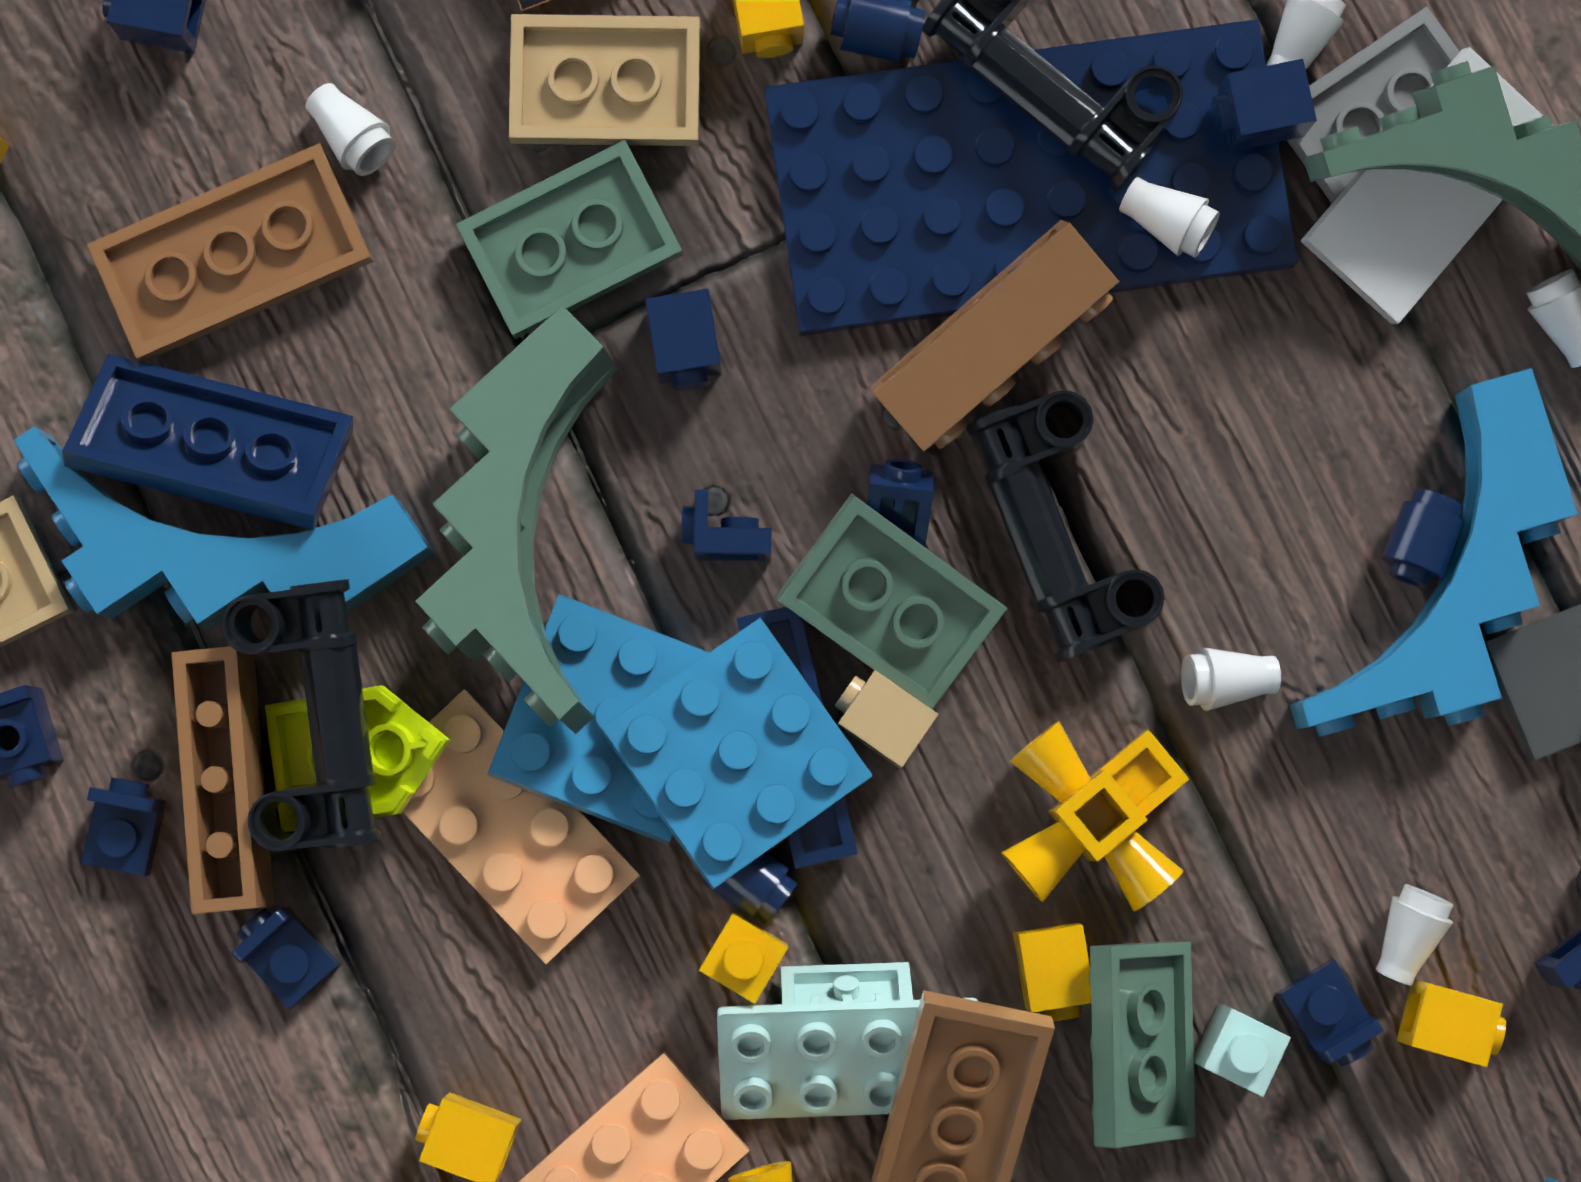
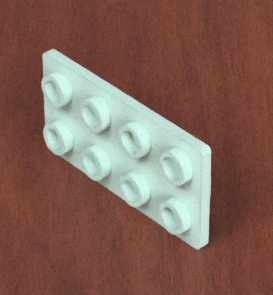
[717,962,978,1120]

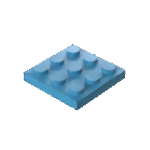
[487,594,709,844]
[600,618,873,890]

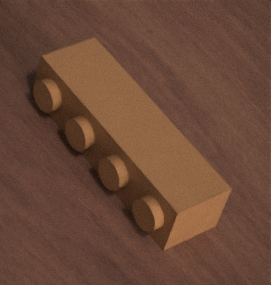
[869,220,1120,451]
[171,646,275,914]

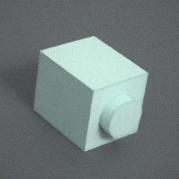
[1194,1003,1291,1097]

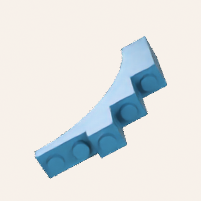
[1289,368,1578,737]
[13,426,435,629]

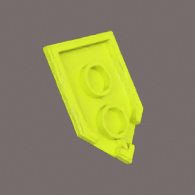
[265,686,450,832]

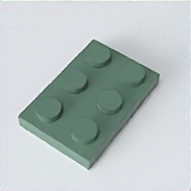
[456,140,683,340]
[775,493,1007,709]
[1089,941,1196,1148]

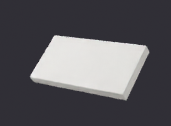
[1301,47,1543,324]

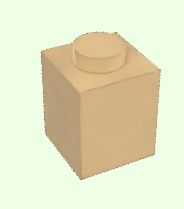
[834,670,939,769]

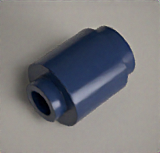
[830,0,925,62]
[1382,489,1464,588]
[701,852,798,924]

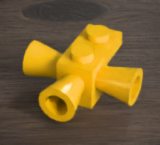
[1001,721,1189,911]

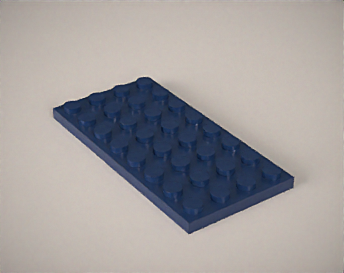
[764,19,1298,336]

